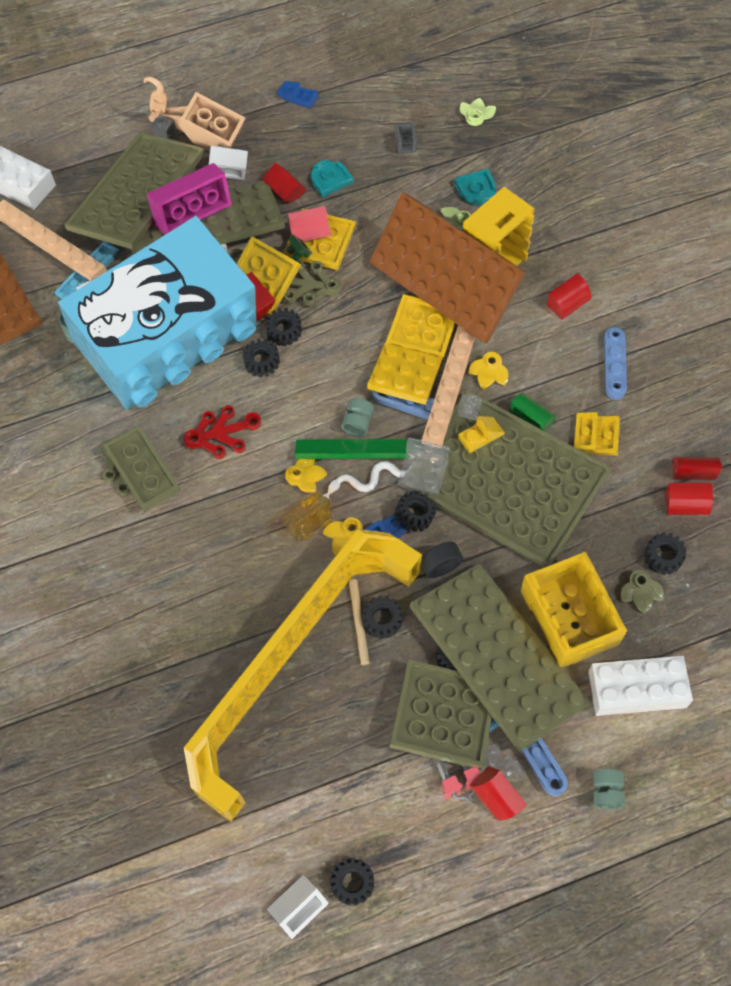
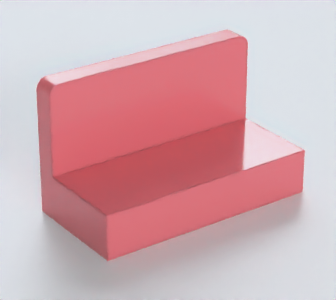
[288,206,331,242]

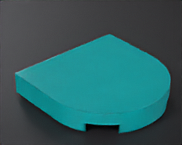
[311,160,354,198]
[453,168,496,206]

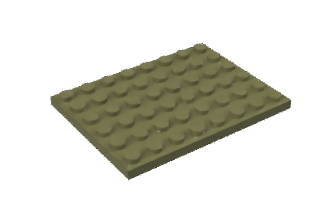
[401,390,612,568]

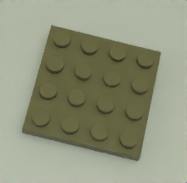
[389,659,492,770]

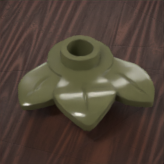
[620,570,665,614]

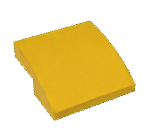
[574,412,620,456]

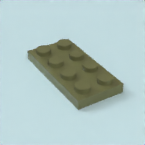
[103,425,181,512]

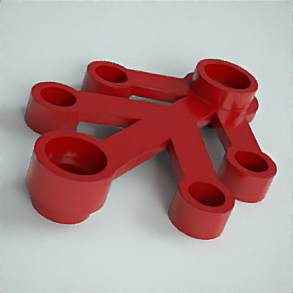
[183,405,262,459]

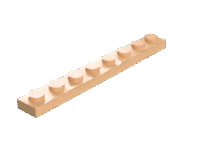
[0,199,107,281]
[421,325,476,449]

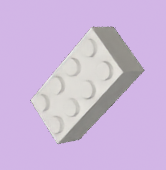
[0,146,56,210]
[588,656,693,716]

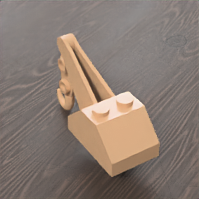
[143,77,245,152]

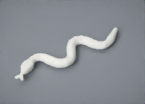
[322,459,418,500]

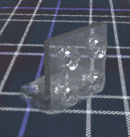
[398,437,450,495]

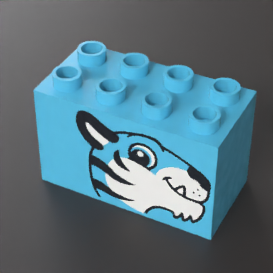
[58,216,256,410]

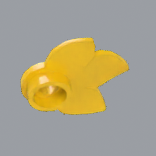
[469,352,508,390]
[285,459,327,493]
[323,517,363,555]

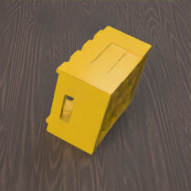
[463,187,535,266]
[520,552,627,668]

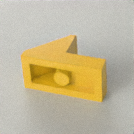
[458,416,505,454]

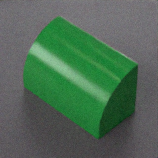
[509,393,557,431]

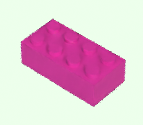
[147,163,232,235]

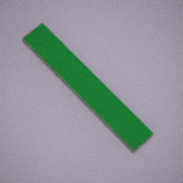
[295,439,421,459]

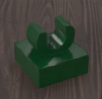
[286,234,312,261]

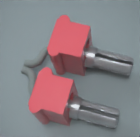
[437,762,480,802]

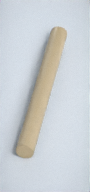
[349,579,370,665]

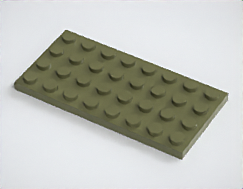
[65,131,205,249]
[131,181,285,255]
[409,563,591,753]

